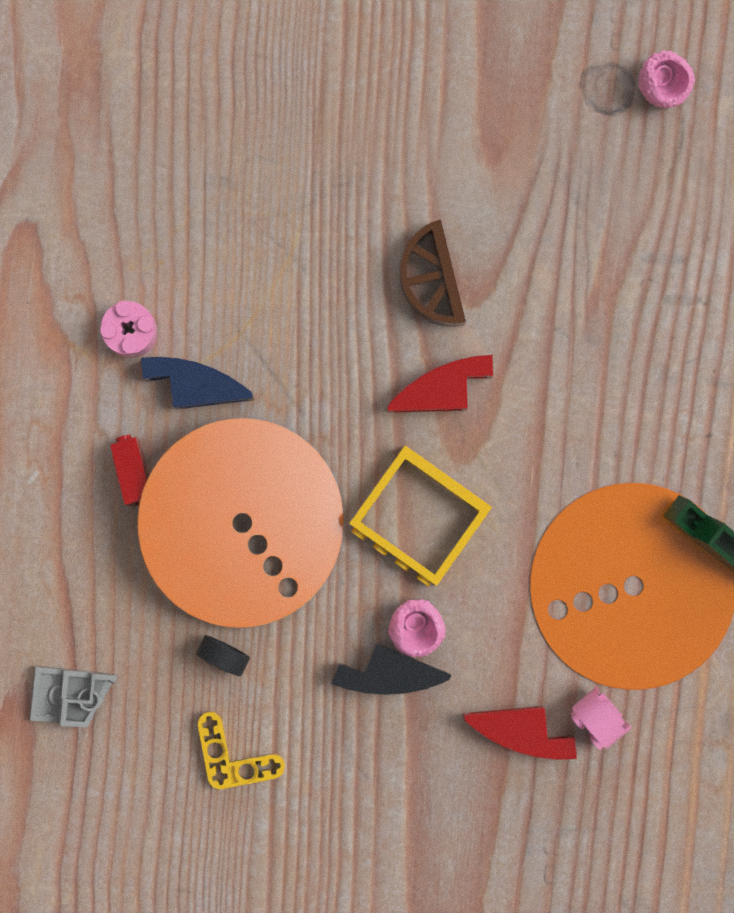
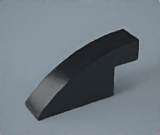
[331,643,451,695]

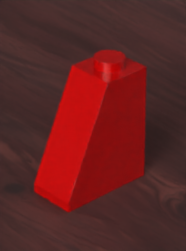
[110,434,150,507]

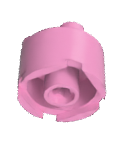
[100,301,157,358]
[571,687,632,750]

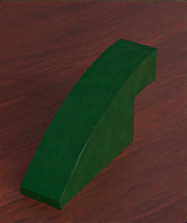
[664,495,734,571]

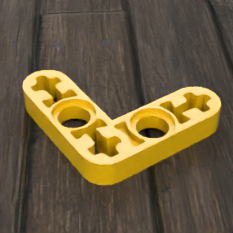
[198,711,285,789]

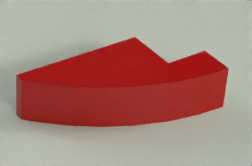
[387,354,493,413]
[463,706,577,760]

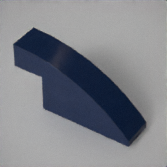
[141,357,254,410]

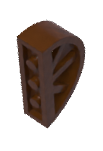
[400,219,466,327]

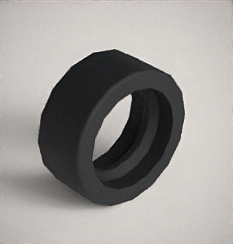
[196,635,250,677]

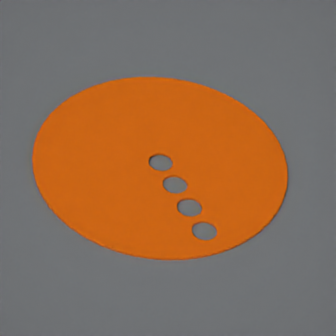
[138,418,344,628]
[530,483,734,690]

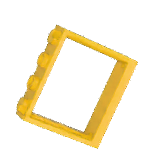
[349,446,492,587]

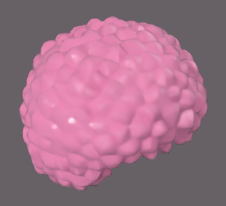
[638,50,695,108]
[388,599,446,657]

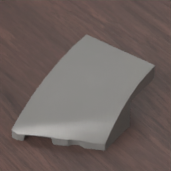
[29,666,117,727]

